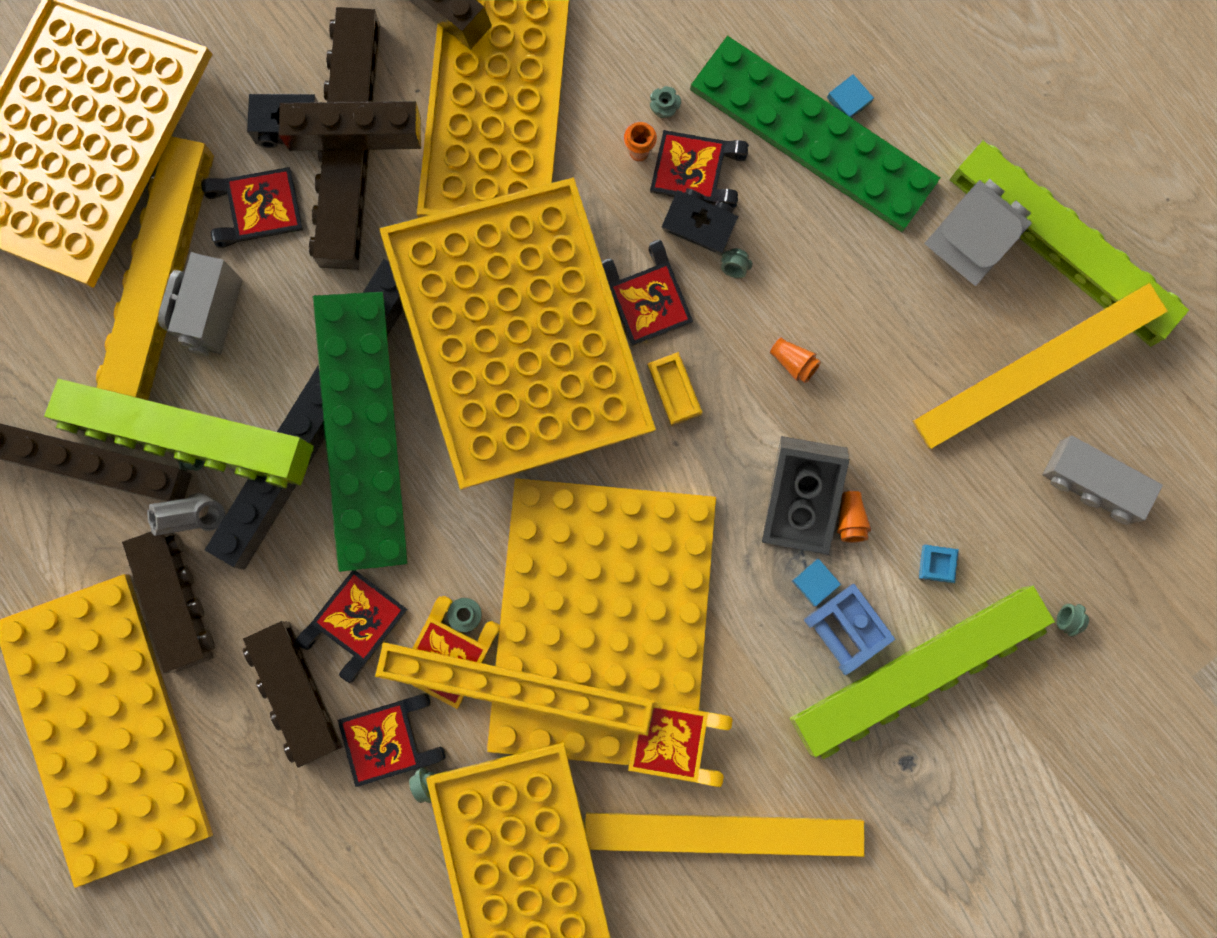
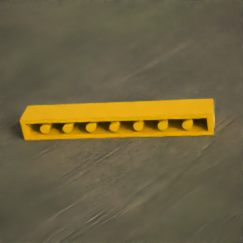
[96,136,214,400]

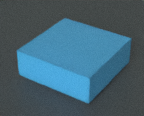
[827,74,874,118]
[919,545,959,583]
[792,558,841,607]

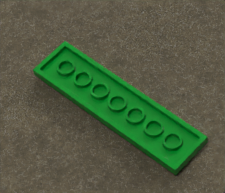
[690,35,941,232]
[312,292,408,572]

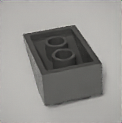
[762,436,850,555]

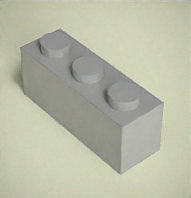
[1042,435,1163,525]

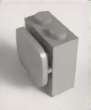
[924,179,1032,286]
[158,252,242,356]

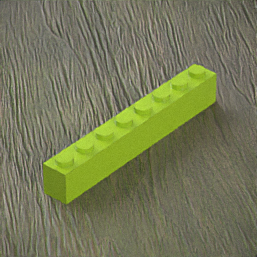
[949,140,1189,347]
[44,379,314,488]
[789,585,1055,759]

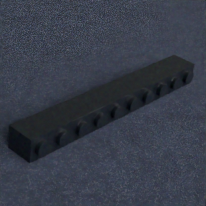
[205,259,404,570]

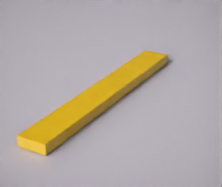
[912,283,1168,449]
[375,642,655,736]
[585,812,864,857]

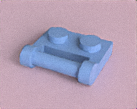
[803,584,895,676]

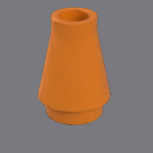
[624,122,657,161]
[770,337,821,383]
[837,491,871,543]

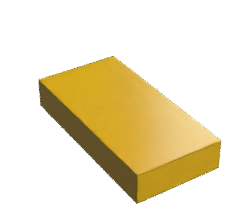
[647,352,703,426]

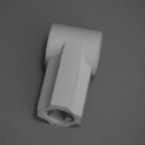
[147,493,225,536]

